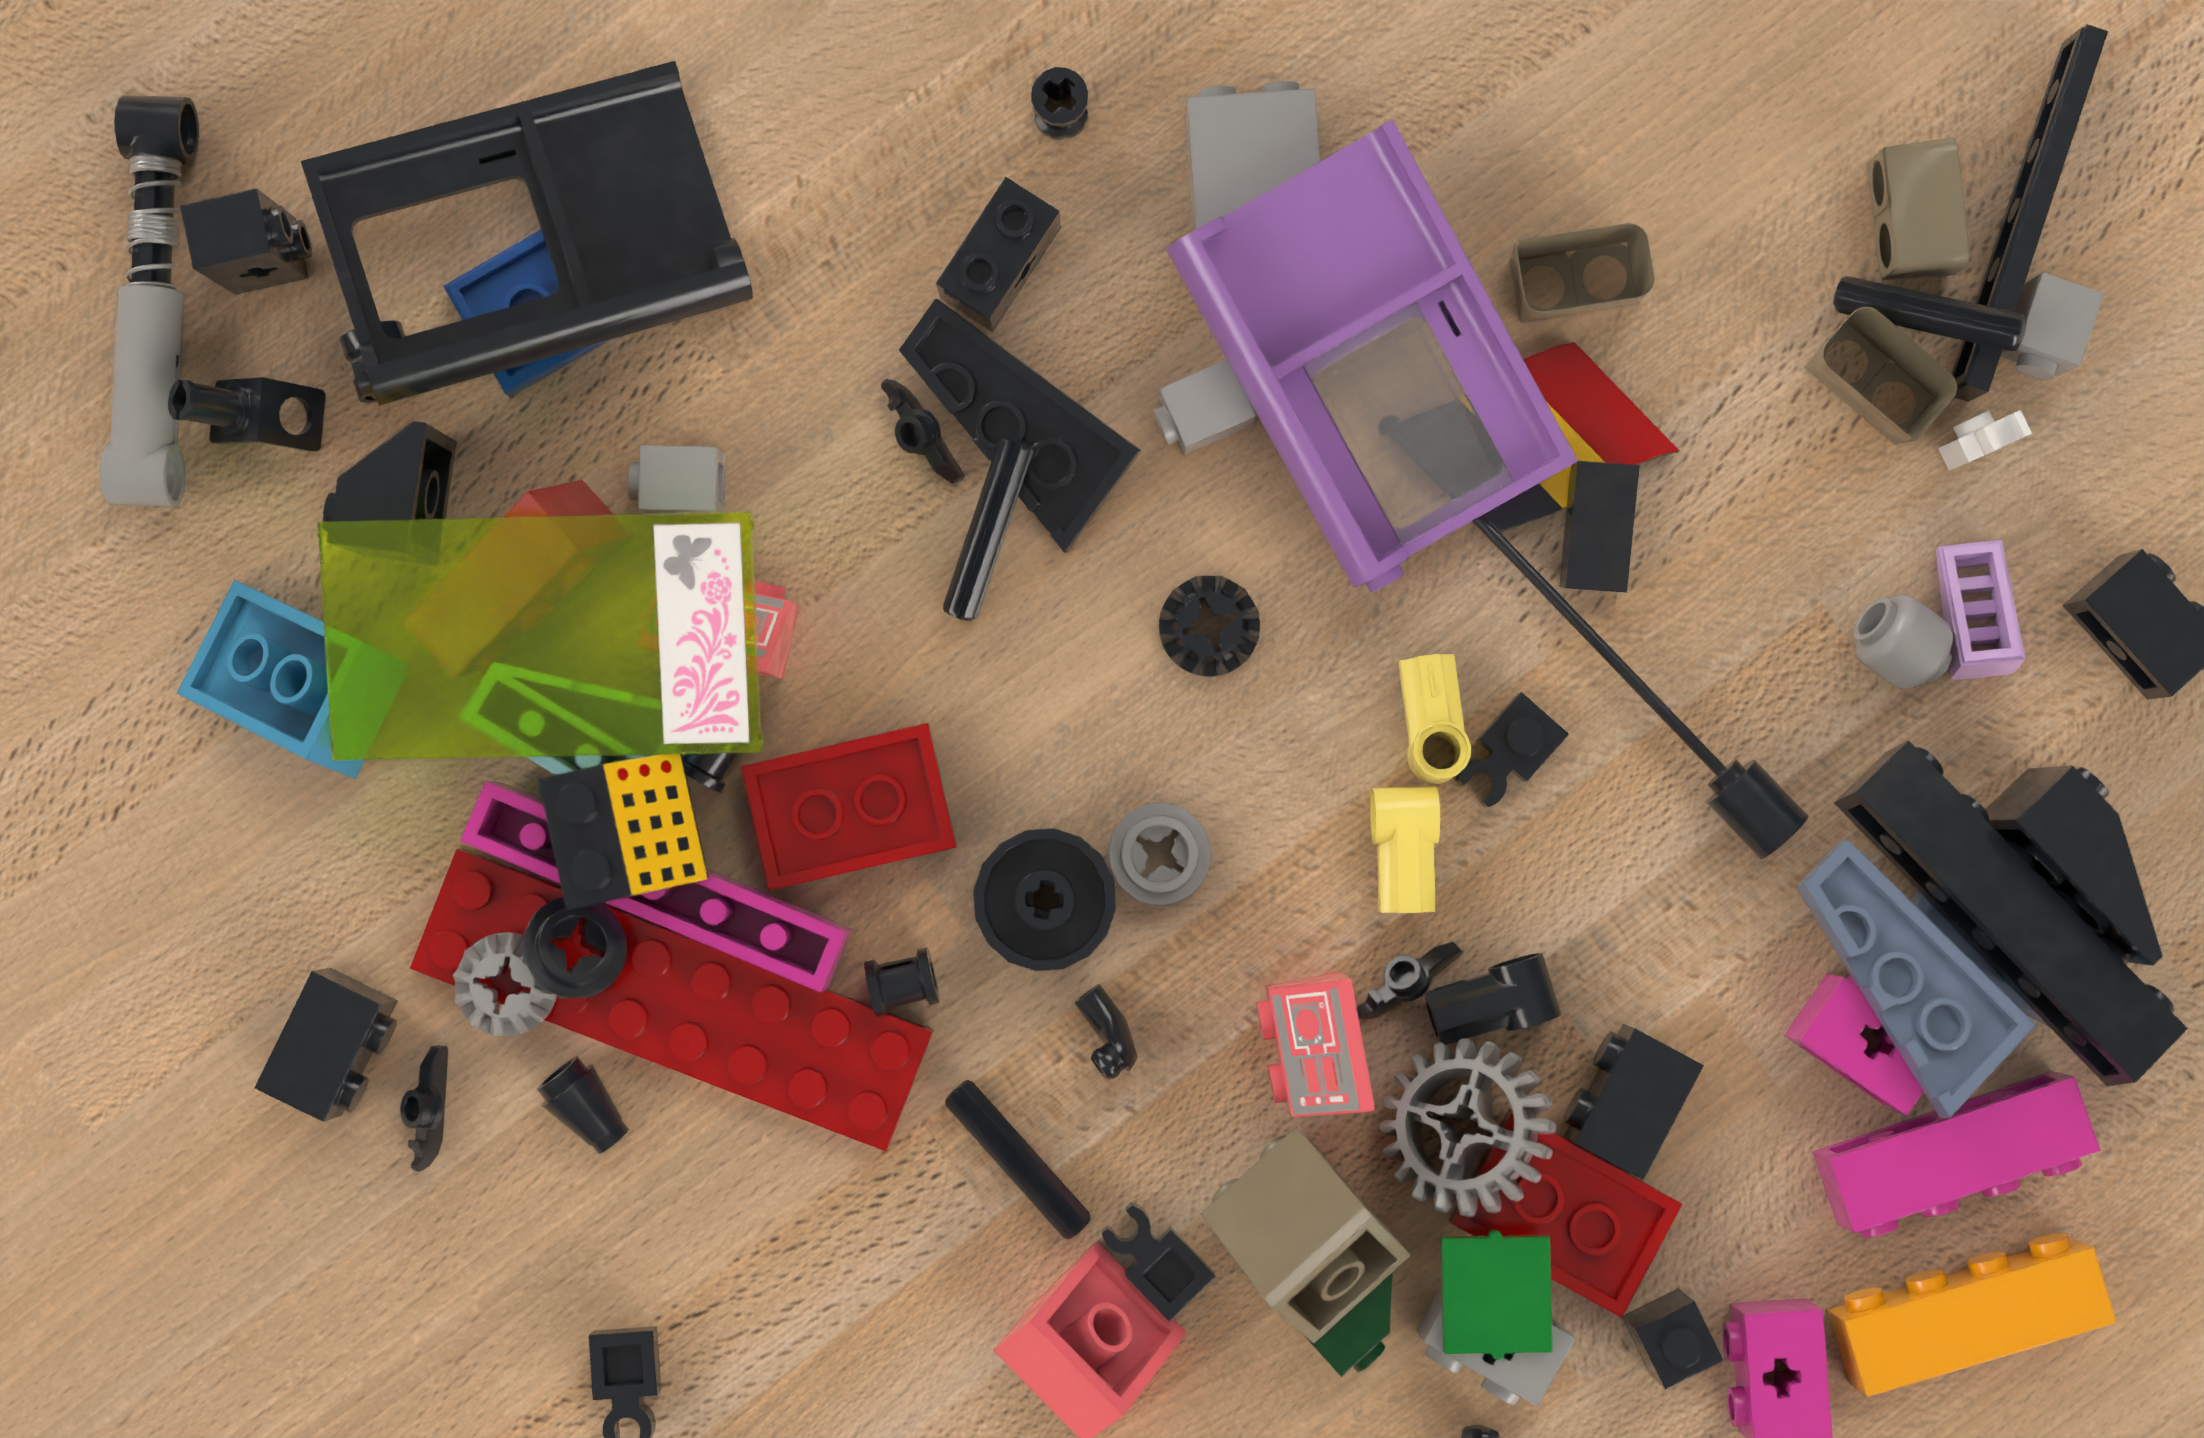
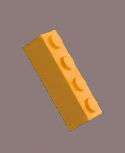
[1827,1233,2117,1397]

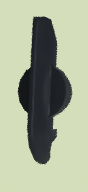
[881,379,965,484]
[1356,942,1463,1020]
[400,1045,448,1172]

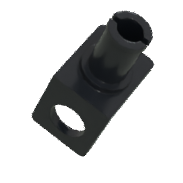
[168,377,326,452]

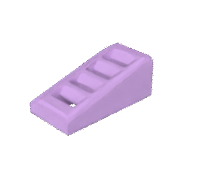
[1936,540,2026,680]

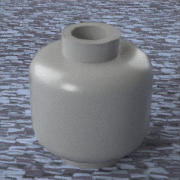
[1853,594,1953,690]

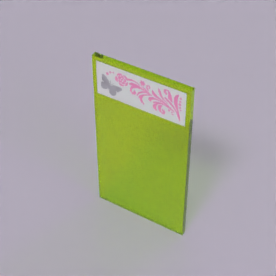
[317,511,764,760]

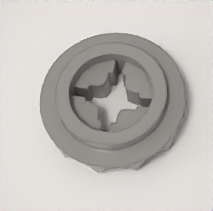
[1109,803,1211,905]
[452,933,557,1036]

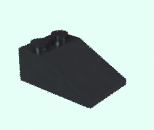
[1985,766,2163,966]

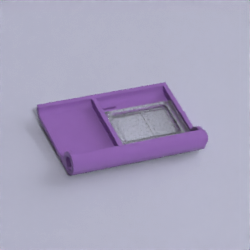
[1165,119,1578,592]

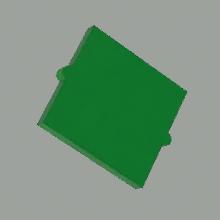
[1440,1229,1553,1360]

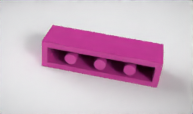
[1812,1071,2100,1238]

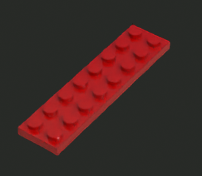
[410,849,934,1152]

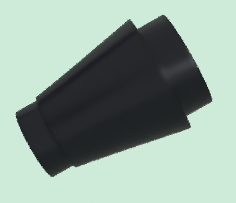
[537,1056,629,1154]

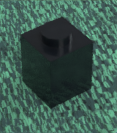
[1622,1288,1724,1390]

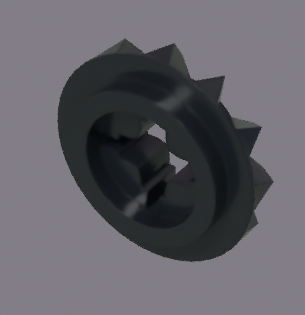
[1159,576,1260,677]
[522,897,627,999]

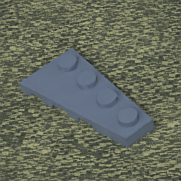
[1796,839,2036,1118]

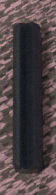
[1833,276,2027,351]
[943,437,1033,621]
[945,1080,1091,1240]

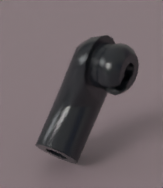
[1074,984,1137,1080]

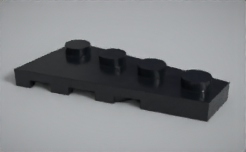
[899,298,1142,553]

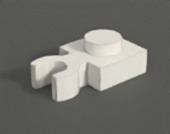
[1938,410,2032,471]

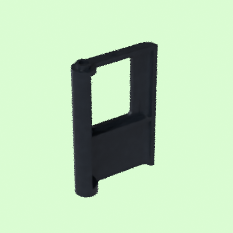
[301,61,753,406]

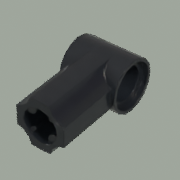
[1424,953,1561,1045]

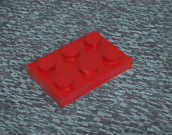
[741,723,957,891]
[1448,1108,1683,1318]

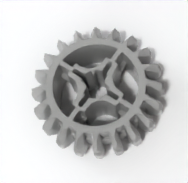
[1378,1038,1556,1217]

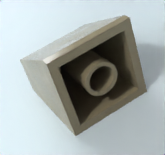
[1200,1126,1411,1343]

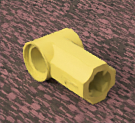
[1398,654,1471,784]
[1370,787,1440,913]

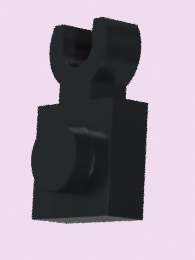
[1455,692,1569,807]
[1102,1202,1216,1322]
[589,1326,661,1438]

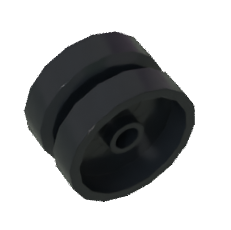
[973,828,1116,971]

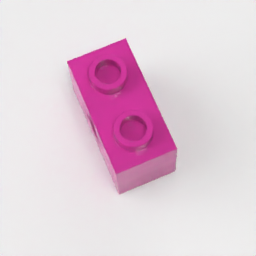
[1784,974,1924,1116]
[1722,1298,1833,1438]

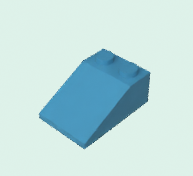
[177,580,413,779]

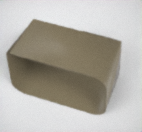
[1868,137,1969,280]
[1510,223,1655,323]
[1804,307,1957,445]

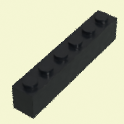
[1834,740,2188,1087]

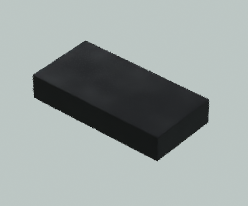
[1559,461,1640,593]

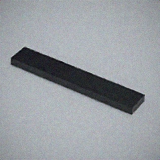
[1952,24,2108,402]

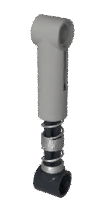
[100,96,199,507]

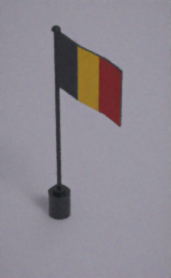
[1378,342,1809,859]

